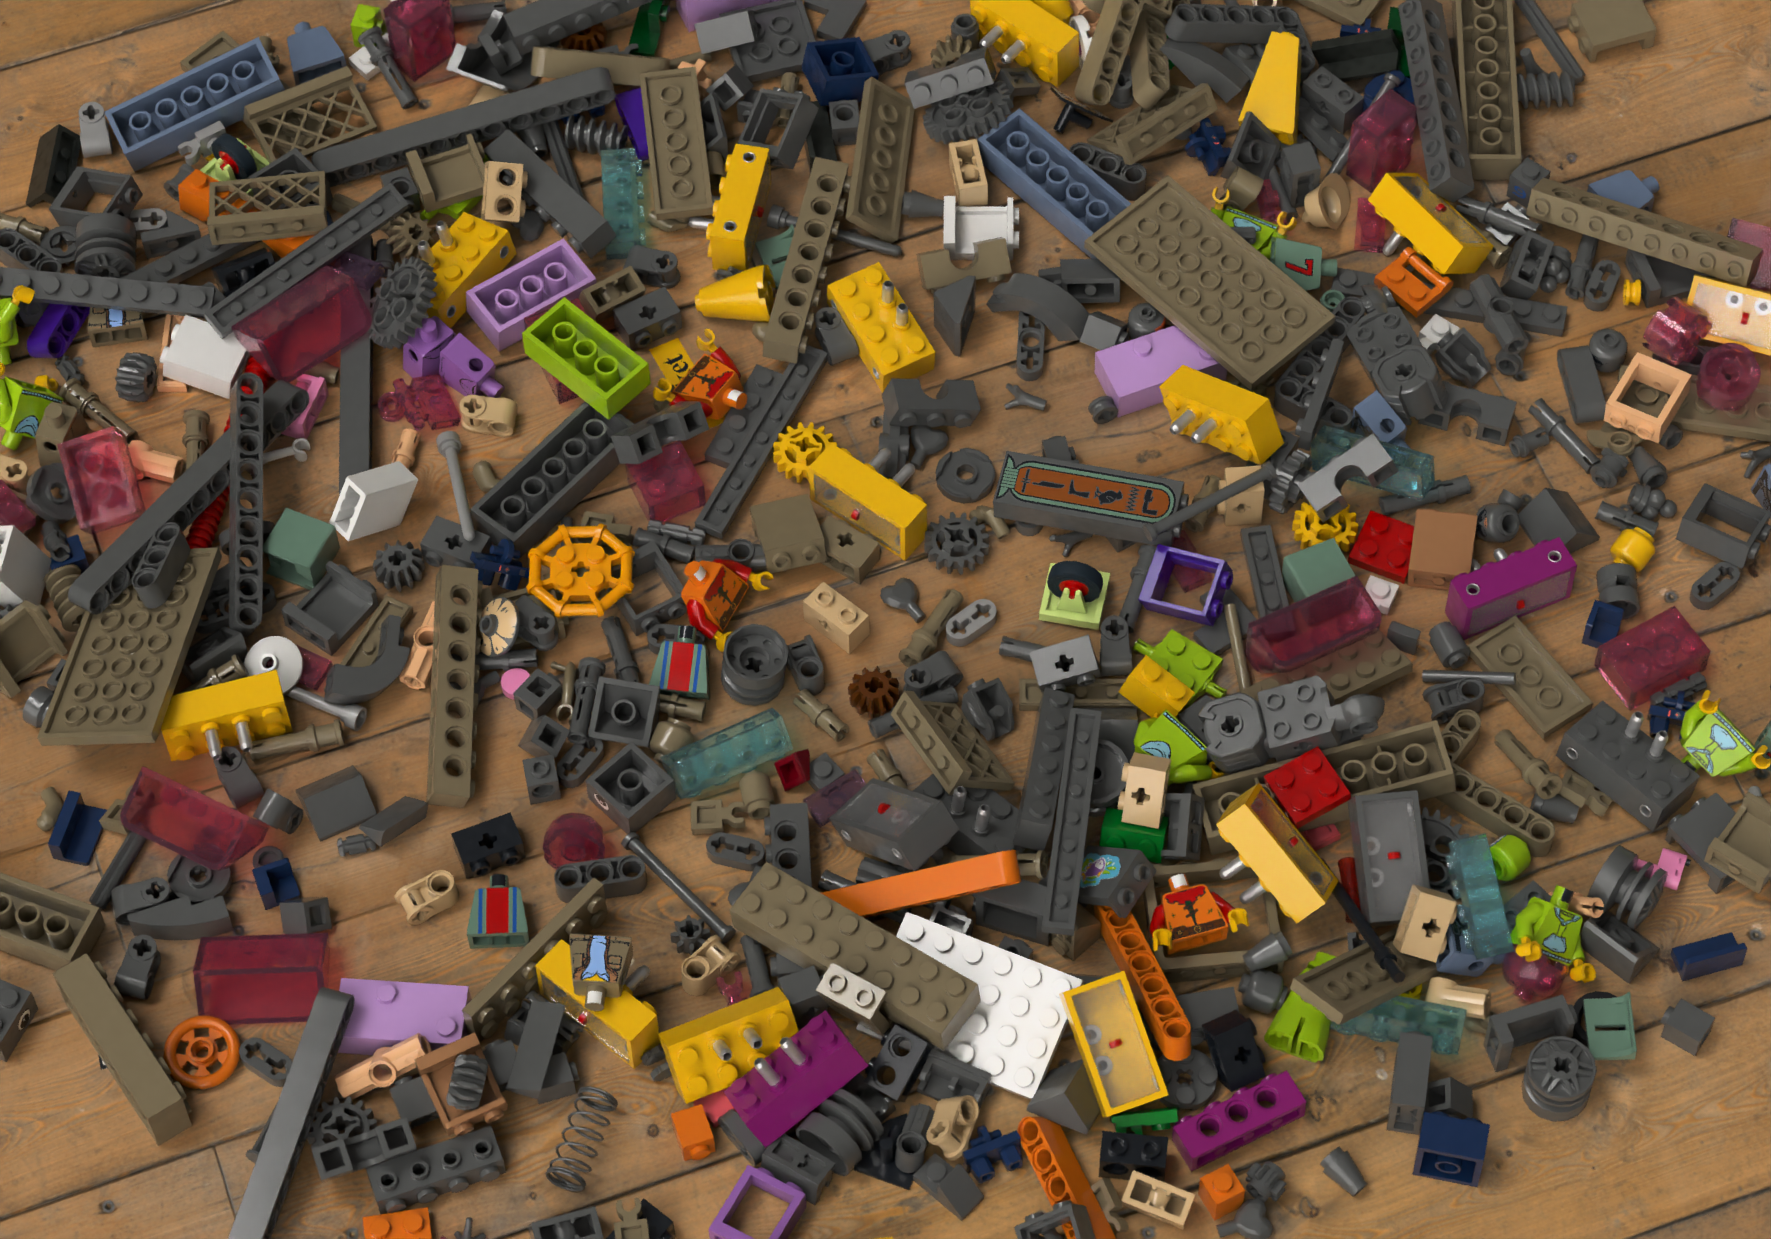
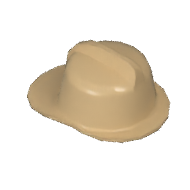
[1301,173,1350,230]

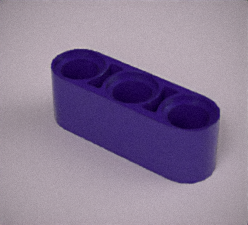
[615,87,649,162]
[27,303,90,359]

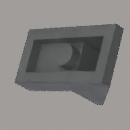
[140,210,201,259]
[913,1153,984,1221]

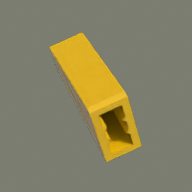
[1238,31,1302,145]

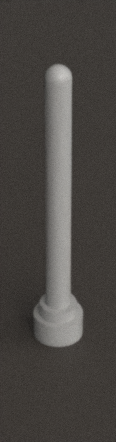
[436,431,475,541]
[233,670,367,731]

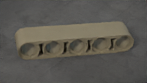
[530,46,670,86]

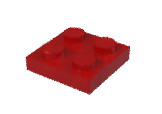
[1348,510,1414,584]
[1263,746,1351,829]

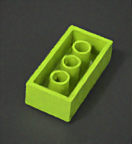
[522,297,651,420]

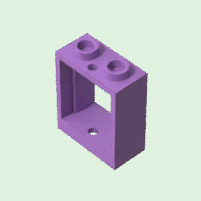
[708,1165,807,1239]

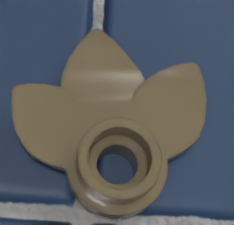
[1587,422,1644,457]

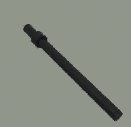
[1321,858,1405,983]

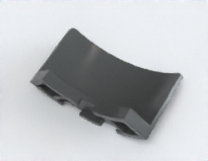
[446,9,560,93]

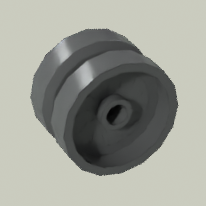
[1061,739,1128,817]

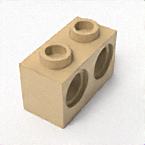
[481,161,528,223]

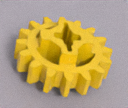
[773,422,837,483]
[1292,502,1358,552]

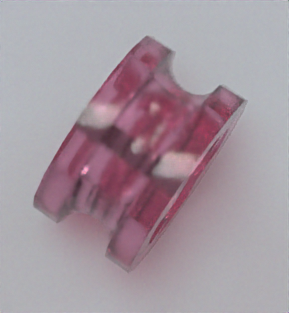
[378,392,406,422]

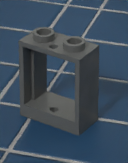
[737,87,819,170]
[49,166,143,227]
[1676,483,1771,569]
[607,541,687,636]
[972,879,1051,946]
[1386,1031,1433,1135]
[1014,1200,1095,1239]

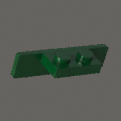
[629,0,673,57]

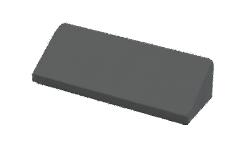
[506,1001,566,1099]

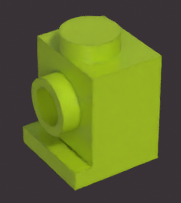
[350,4,389,48]

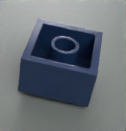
[801,37,879,106]
[1412,1111,1490,1187]

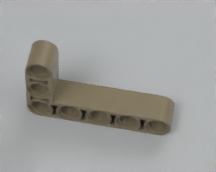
[1075,0,1190,106]
[1082,0,1170,109]
[1434,709,1555,857]

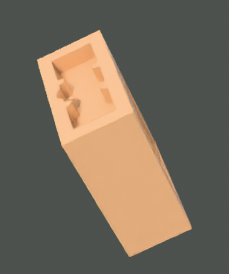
[1604,352,1692,444]

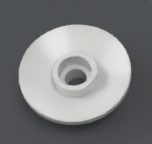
[244,636,303,694]

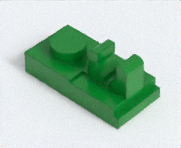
[1110,1106,1178,1135]

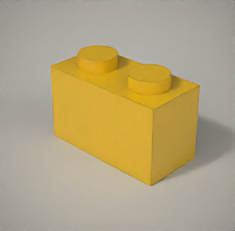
[1118,655,1195,718]

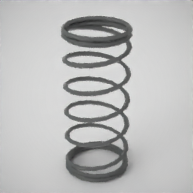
[545,1086,618,1192]

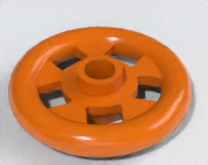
[163,1015,241,1089]

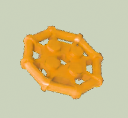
[526,523,635,619]

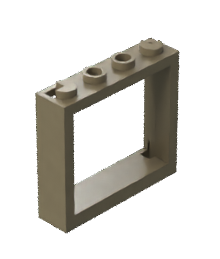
[1143,858,1284,983]

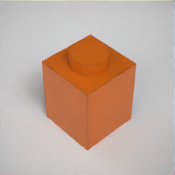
[671,1104,715,1161]
[1198,1164,1245,1221]

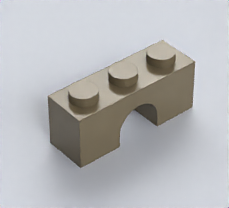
[916,237,1012,294]

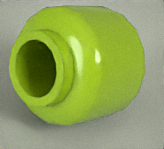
[1484,834,1531,882]

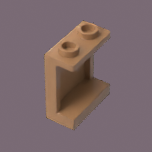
[1407,509,1478,591]
[415,1032,508,1137]

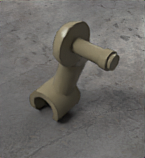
[550,661,576,724]

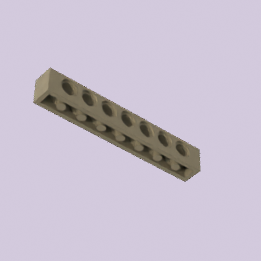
[762,157,851,364]
[1526,177,1763,287]
[426,564,483,808]

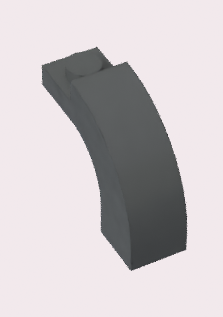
[986,273,1089,341]
[324,615,410,705]

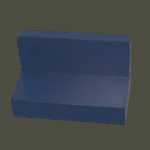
[48,790,107,866]
[1671,932,1747,982]

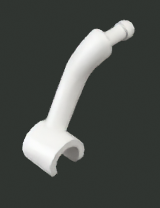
[250,438,311,475]

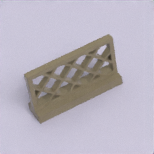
[243,66,377,163]
[1087,83,1218,165]
[207,171,328,245]
[890,690,1015,795]

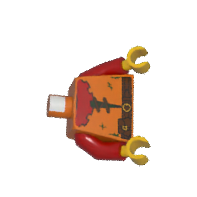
[653,329,747,420]
[681,558,774,652]
[1149,874,1250,955]

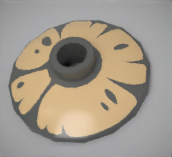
[476,597,520,658]

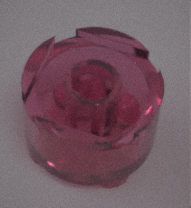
[1642,296,1713,366]
[1696,343,1761,411]

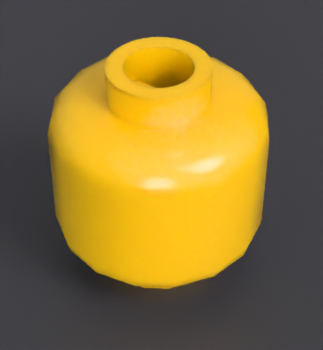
[1610,527,1656,572]

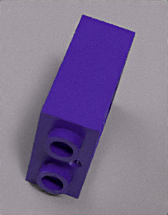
[1138,544,1233,627]

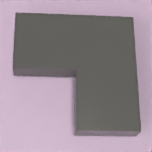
[804,0,867,40]
[1193,588,1261,656]

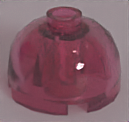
[542,813,606,870]
[1502,943,1569,1002]

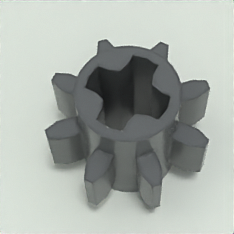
[670,915,711,955]
[1245,1161,1286,1202]

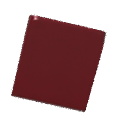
[774,749,810,792]

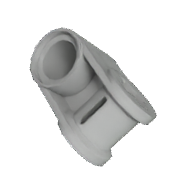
[78,102,113,158]

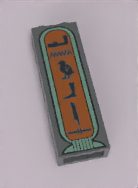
[993,451,1189,547]

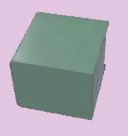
[263,508,340,590]
[1282,538,1358,623]

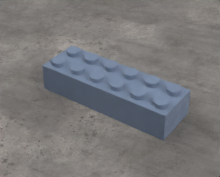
[104,37,285,172]
[977,108,1131,259]

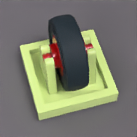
[200,133,270,197]
[1039,561,1110,630]

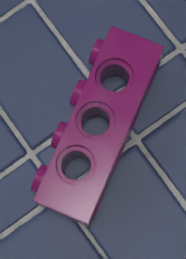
[1172,1070,1307,1172]

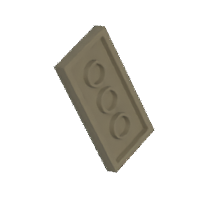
[1467,615,1593,739]

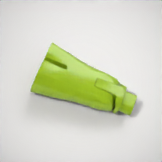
[1264,952,1336,1063]

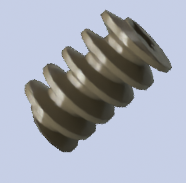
[43,564,85,632]

